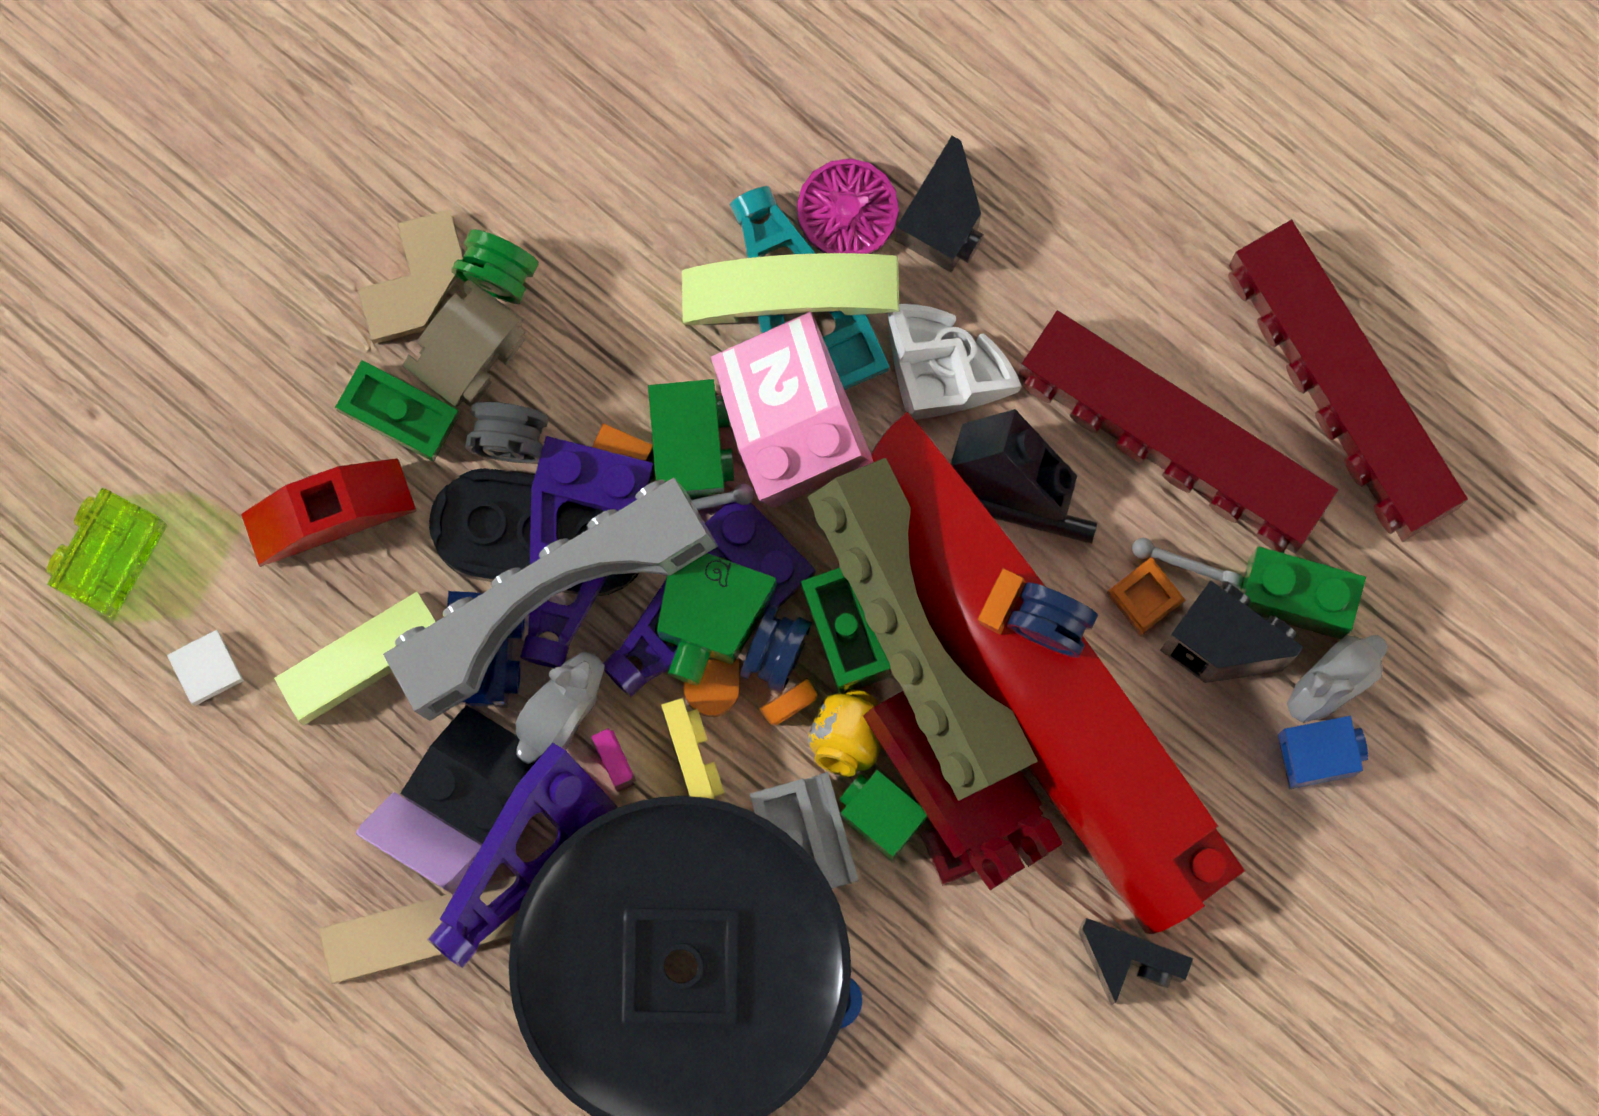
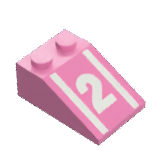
[711,312,874,508]

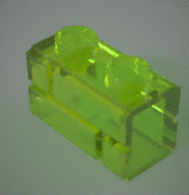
[46,488,168,622]

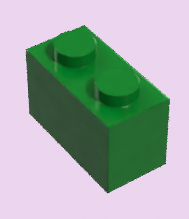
[648,379,734,500]
[1241,546,1366,639]
[801,568,892,694]

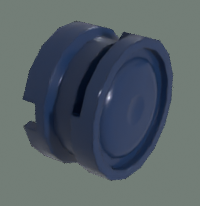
[1007,582,1098,658]
[740,605,812,694]

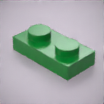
[335,360,460,462]

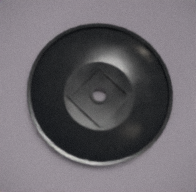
[509,796,851,1116]

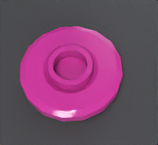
[797,158,899,254]

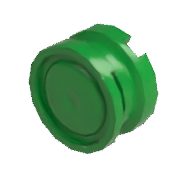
[451,229,539,304]

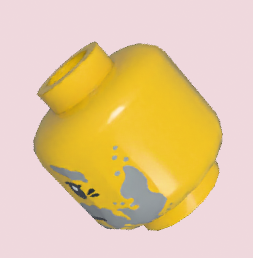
[807,689,882,777]

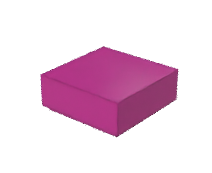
[591,728,636,793]

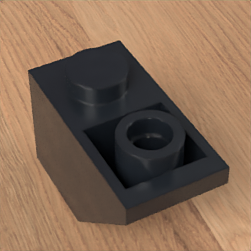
[951,409,1077,521]

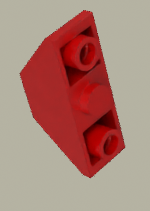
[241,458,417,567]

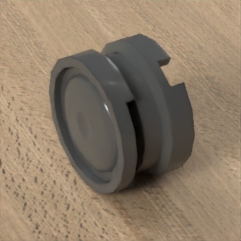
[465,402,548,464]

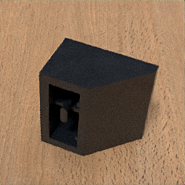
[1160,580,1303,683]

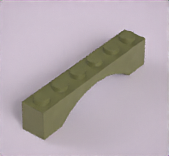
[807,458,1038,801]

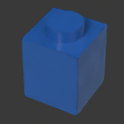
[1277,716,1368,790]

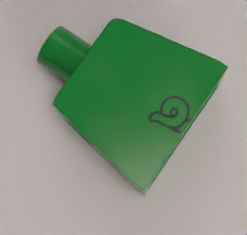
[657,553,777,685]

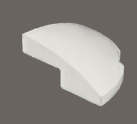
[887,304,1022,420]

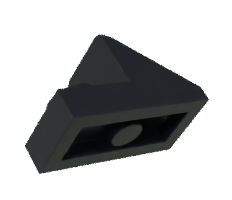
[1078,918,1193,1005]

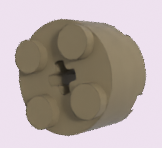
[403,279,525,408]

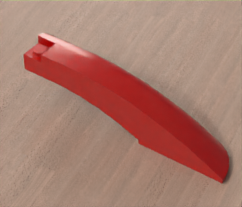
[871,412,1245,934]

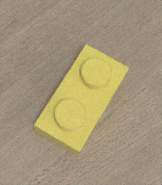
[661,698,724,800]

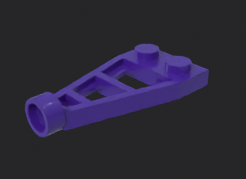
[520,436,654,669]
[603,502,816,698]
[427,742,618,968]

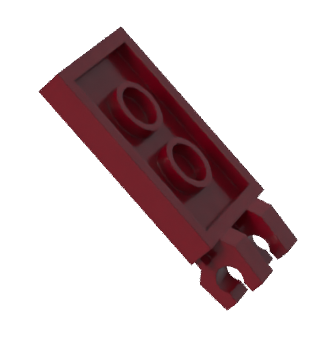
[863,691,1063,891]

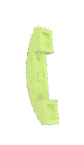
[682,253,900,326]

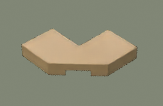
[358,209,463,344]

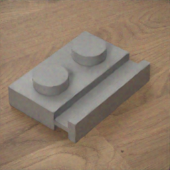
[750,772,859,889]

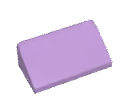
[355,792,481,895]

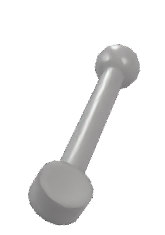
[691,484,754,510]
[1132,537,1244,589]

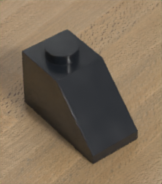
[895,135,984,273]

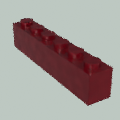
[1228,219,1468,542]
[1018,310,1338,554]

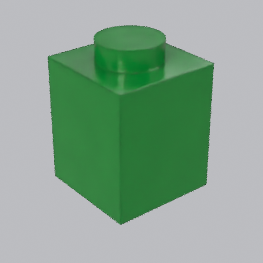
[839,770,928,861]

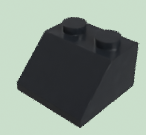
[400,705,540,846]

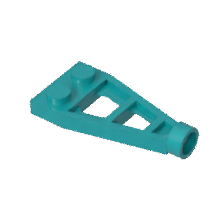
[730,186,890,390]

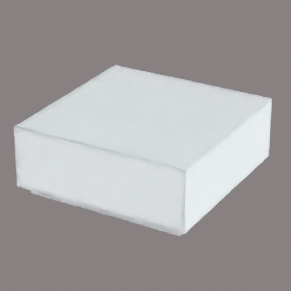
[167,630,244,706]

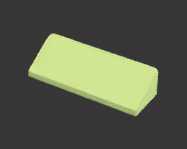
[274,592,436,726]

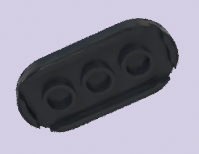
[429,468,639,596]

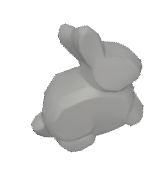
[1287,635,1388,723]
[515,651,604,764]

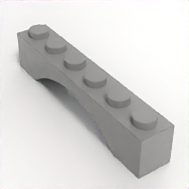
[383,478,718,721]

